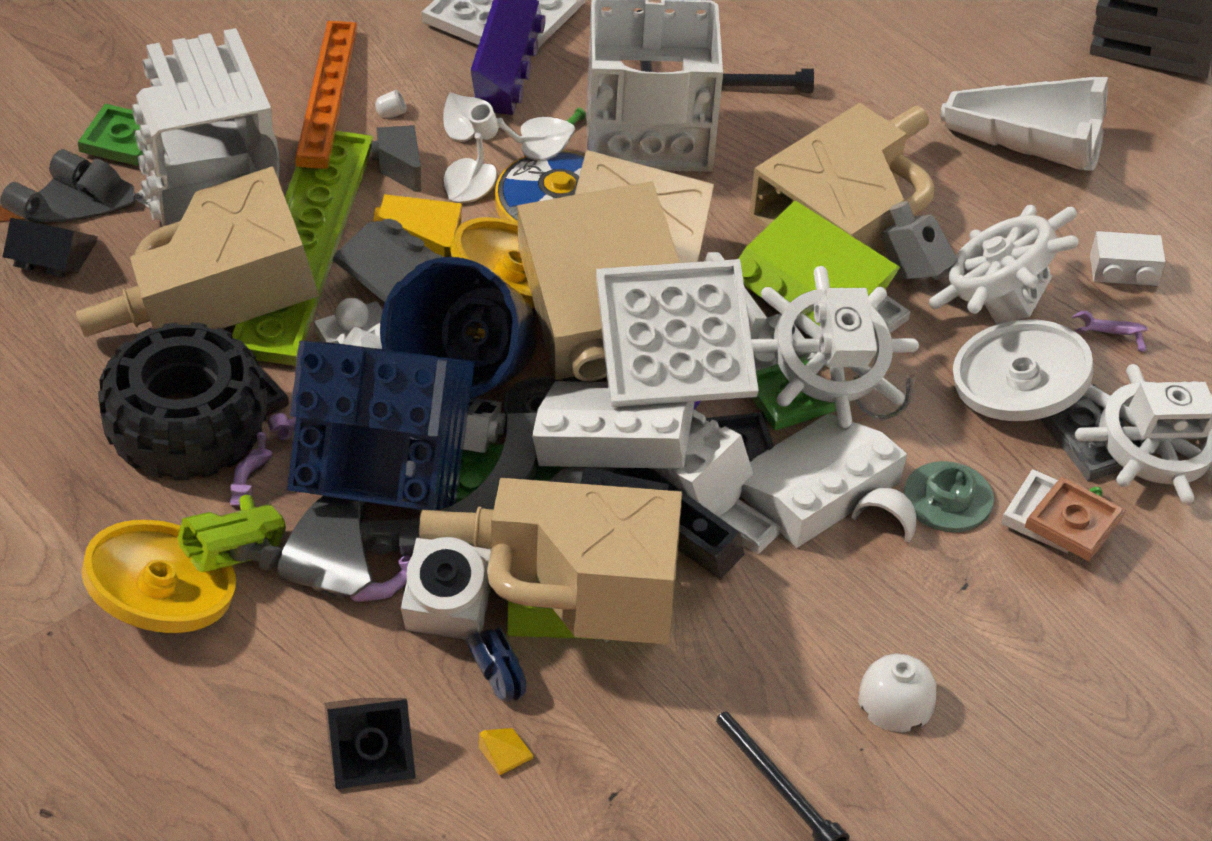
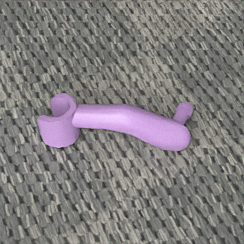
[1072,311,1148,352]
[346,555,411,602]

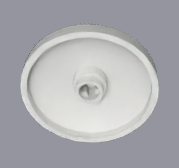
[953,319,1093,421]

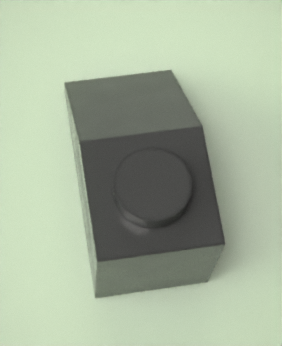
[371,125,421,192]

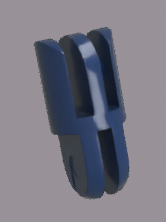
[466,627,526,702]

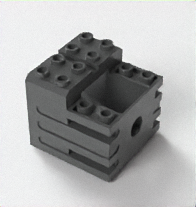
[1090,0,1212,79]

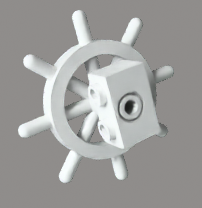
[929,205,1079,324]
[751,266,919,428]
[1075,364,1212,505]

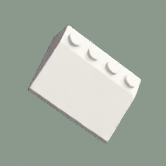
[532,381,695,469]
[740,413,907,548]

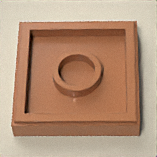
[1025,476,1125,561]

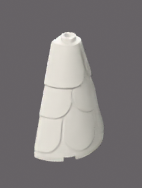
[941,77,1108,171]

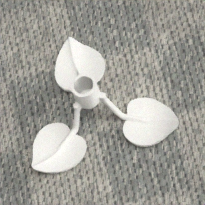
[443,92,575,204]

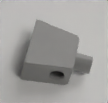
[881,201,958,280]

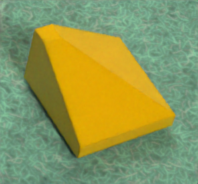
[479,728,533,776]

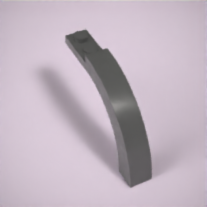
[361,413,539,558]

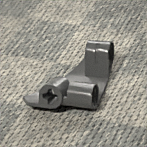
[0,149,135,222]
[278,496,373,599]

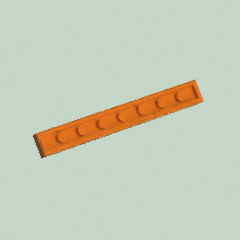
[295,20,357,169]

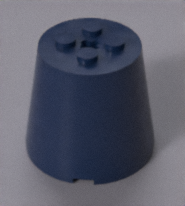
[380,257,538,399]

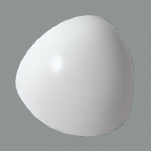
[852,488,916,543]

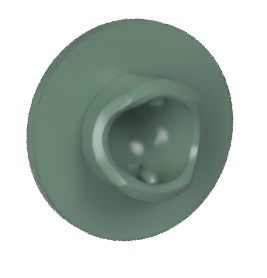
[904,461,994,532]

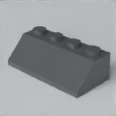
[332,219,443,302]

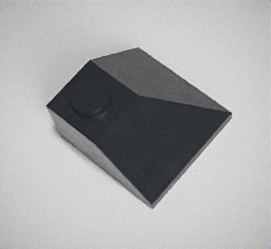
[324,698,416,789]

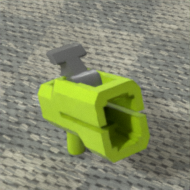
[177,495,286,572]

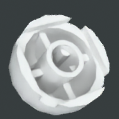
[858,653,936,733]

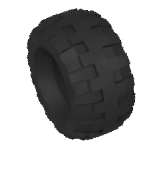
[98,322,267,480]

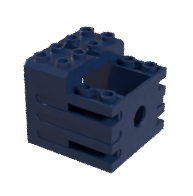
[287,341,475,511]

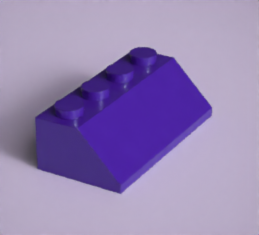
[470,0,545,115]

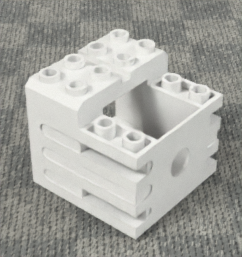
[586,0,723,172]
[132,28,280,227]

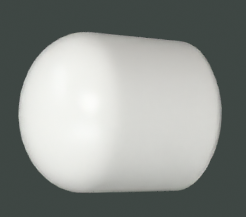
[375,90,407,118]

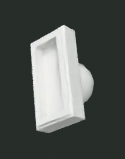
[314,298,382,343]

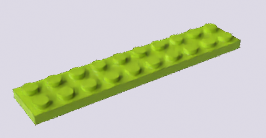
[232,131,373,366]

